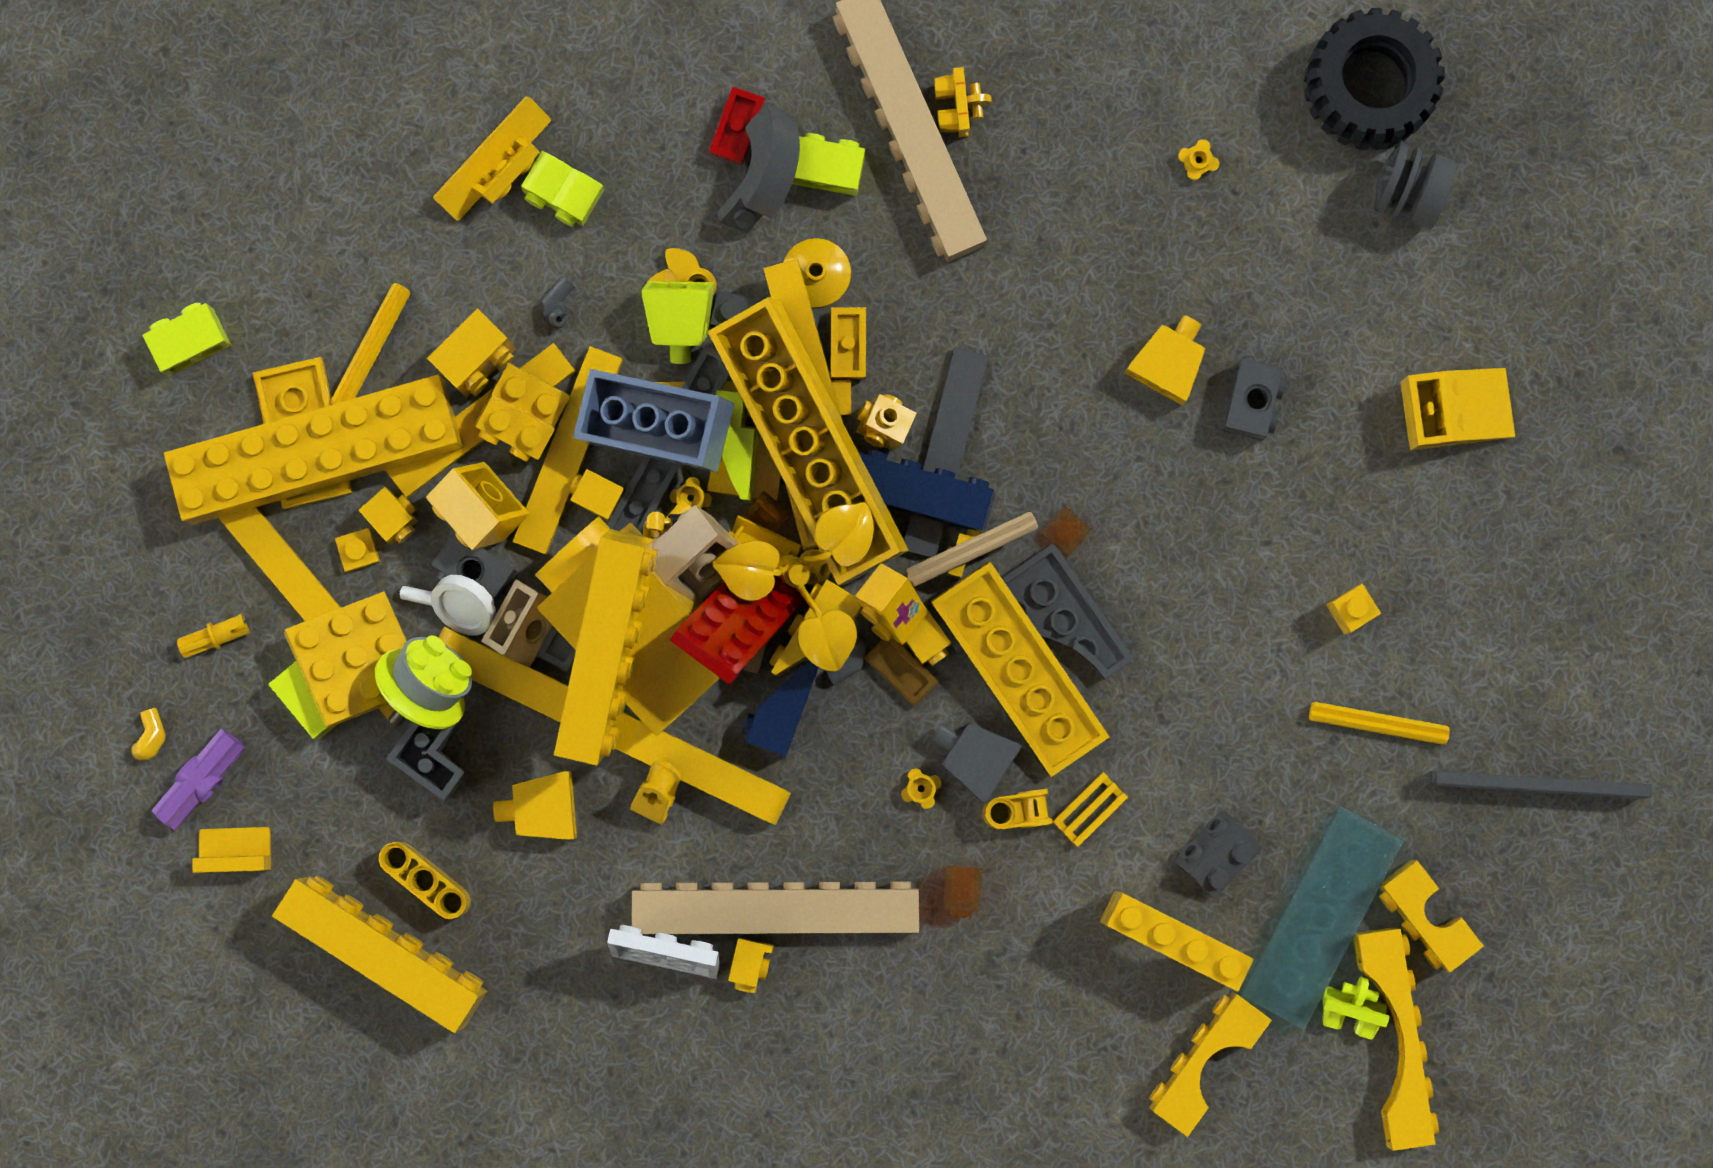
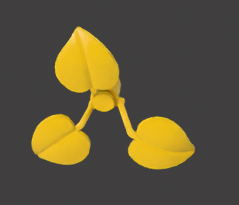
[712,502,874,672]

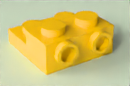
[474,362,571,462]

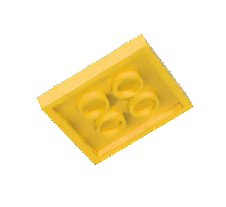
[284,591,407,729]

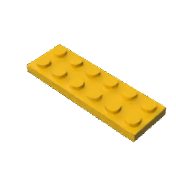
[931,561,1110,777]

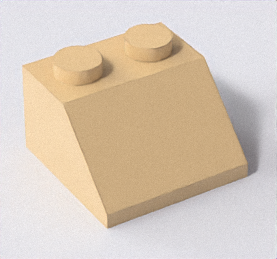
[653,505,739,604]

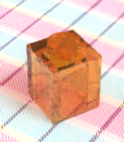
[942,865,982,918]

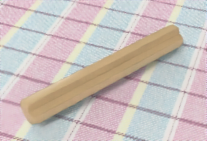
[905,512,1038,587]

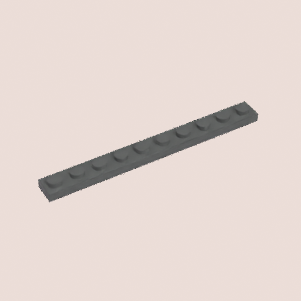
[536,345,729,672]

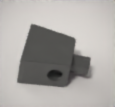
[932,723,1022,803]

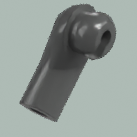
[541,276,575,328]

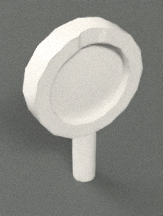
[400,575,497,636]

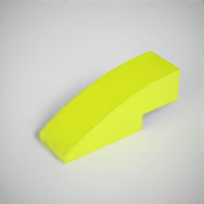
[716,390,759,503]

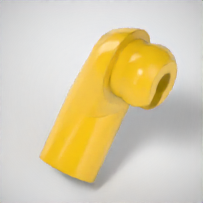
[131,708,166,761]

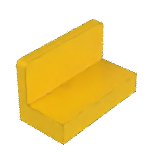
[192,827,271,873]

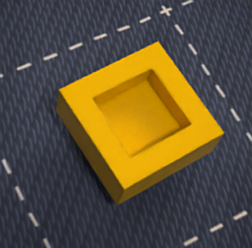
[335,528,380,572]

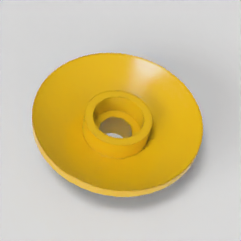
[783,238,851,308]

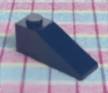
[742,660,819,756]

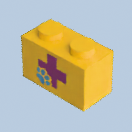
[855,563,928,645]

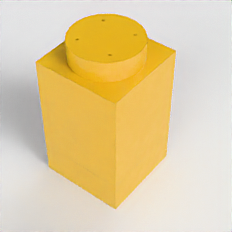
[535,516,720,736]

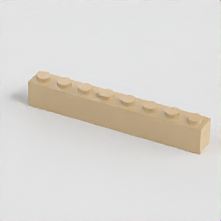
[832,0,987,263]
[632,881,919,934]

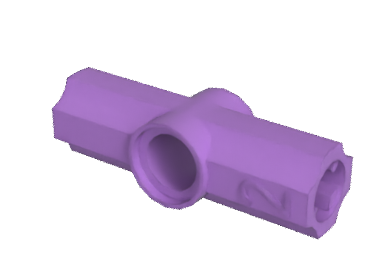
[152,729,246,830]

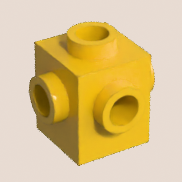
[856,394,917,451]

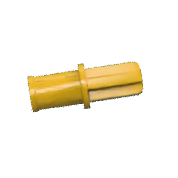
[177,613,250,658]

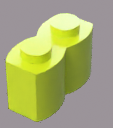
[521,151,604,227]

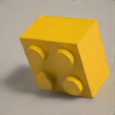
[427,308,516,398]
[426,462,530,550]

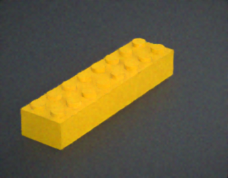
[707,297,909,585]
[164,374,464,525]

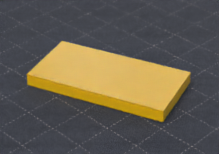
[253,357,353,510]

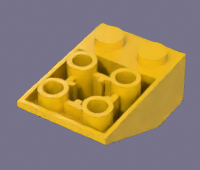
[1400,368,1515,451]
[769,579,862,677]

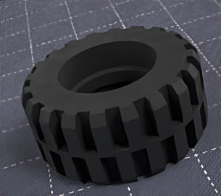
[1304,8,1445,150]

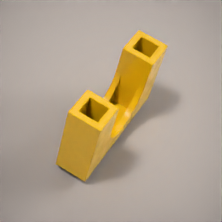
[1099,890,1254,992]

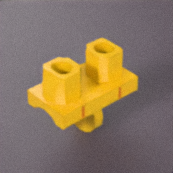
[934,67,992,138]

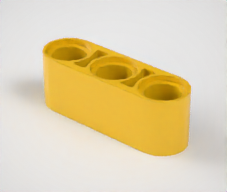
[379,842,471,919]

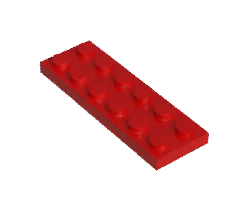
[669,576,805,685]

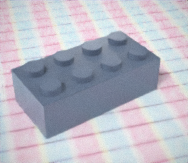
[573,369,734,473]

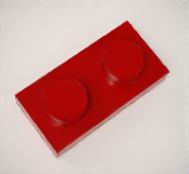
[709,86,766,165]

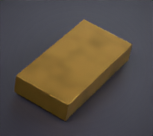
[864,639,939,707]

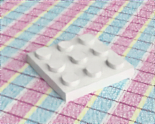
[607,925,720,979]

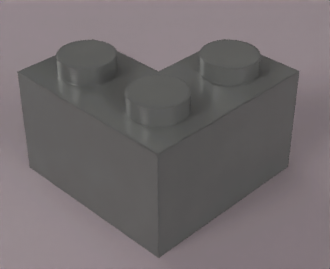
[386,721,471,801]

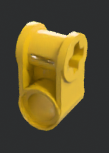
[630,761,681,825]
[982,788,1053,829]

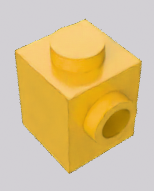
[358,487,418,544]

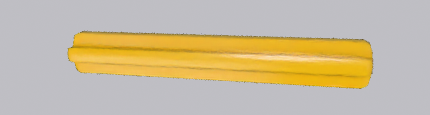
[330,283,410,404]
[1309,702,1450,745]

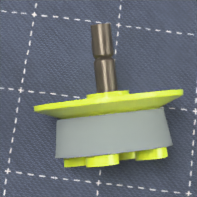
[375,635,472,729]

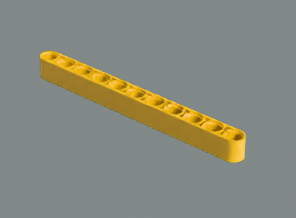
[438,627,791,825]

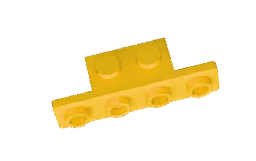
[433,96,551,221]

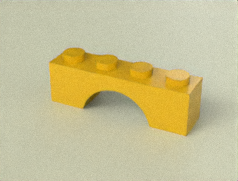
[1149,992,1272,1137]

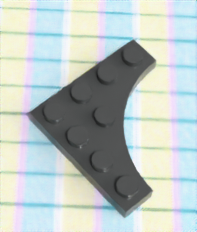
[937,543,1134,680]

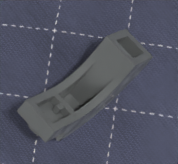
[717,103,800,233]

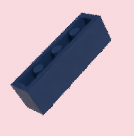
[858,449,995,533]

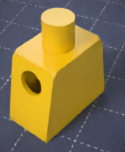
[1124,315,1205,406]
[493,771,577,840]

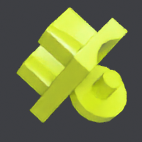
[1322,976,1389,1040]

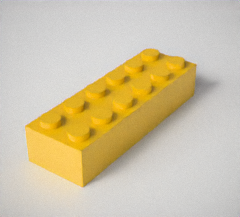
[554,529,658,766]
[272,875,488,1033]

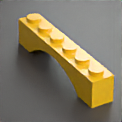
[1352,927,1439,1151]

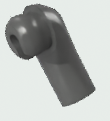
[826,635,866,685]

